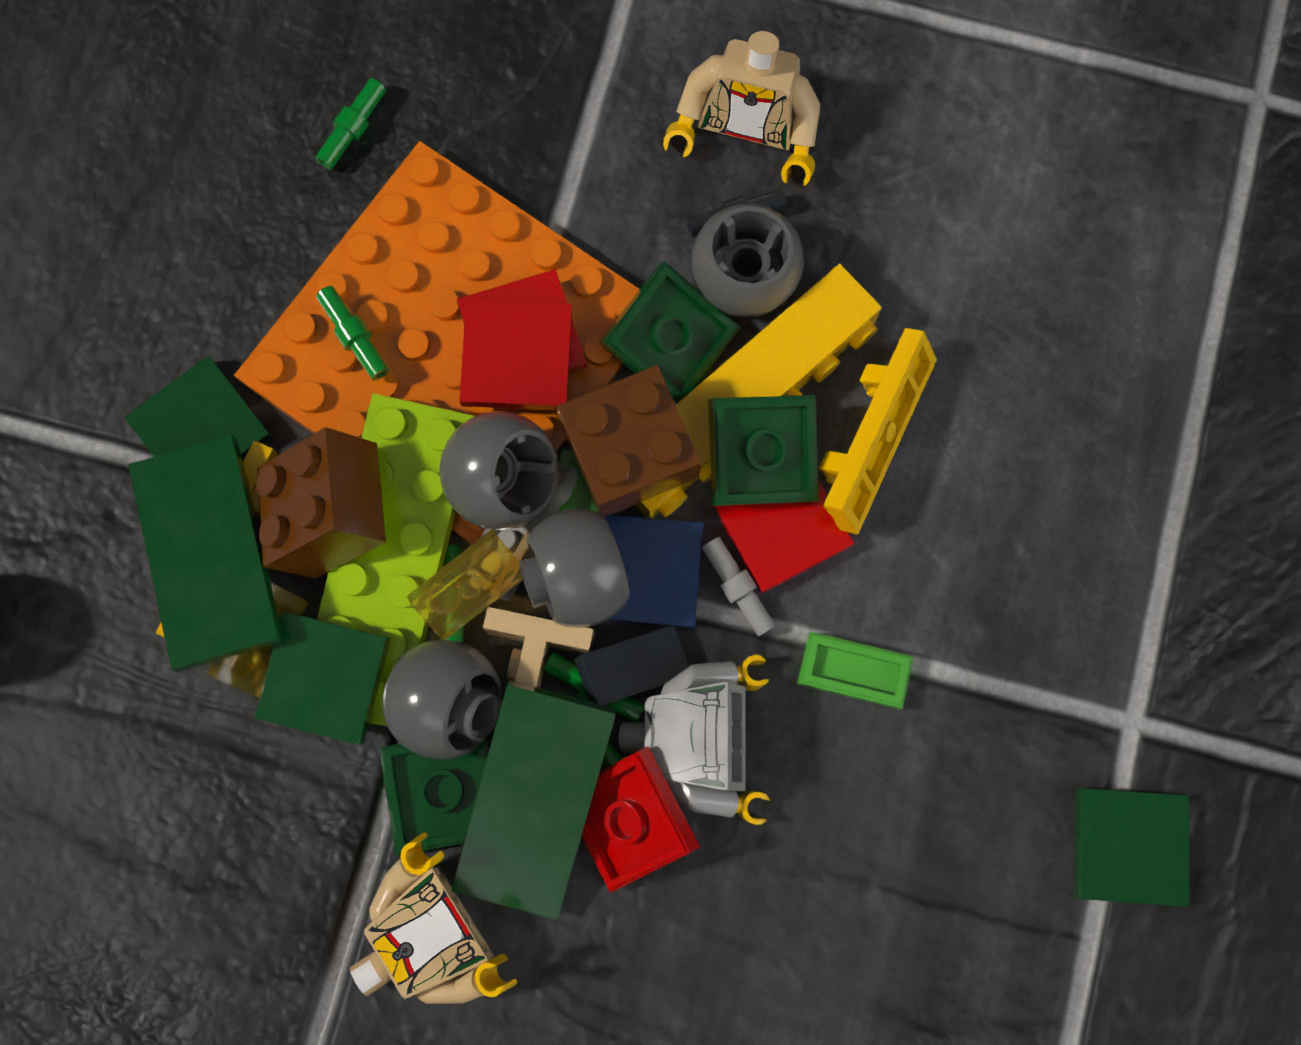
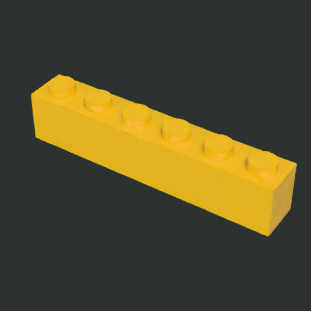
[635,263,882,519]

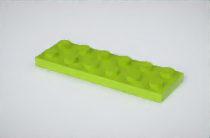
[317,393,475,727]

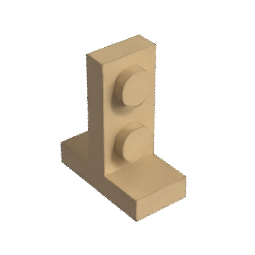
[483,607,595,728]

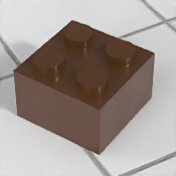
[556,365,701,517]
[256,427,386,578]

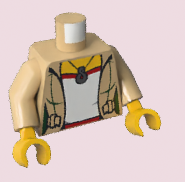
[663,31,820,186]
[350,832,517,1004]

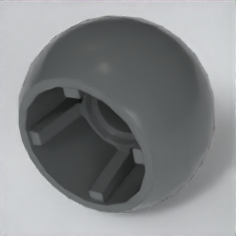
[691,203,804,317]
[440,411,559,530]
[519,509,630,628]
[383,639,502,760]

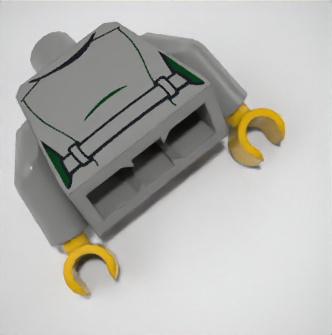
[618,655,770,825]

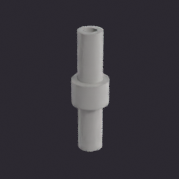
[701,537,776,636]

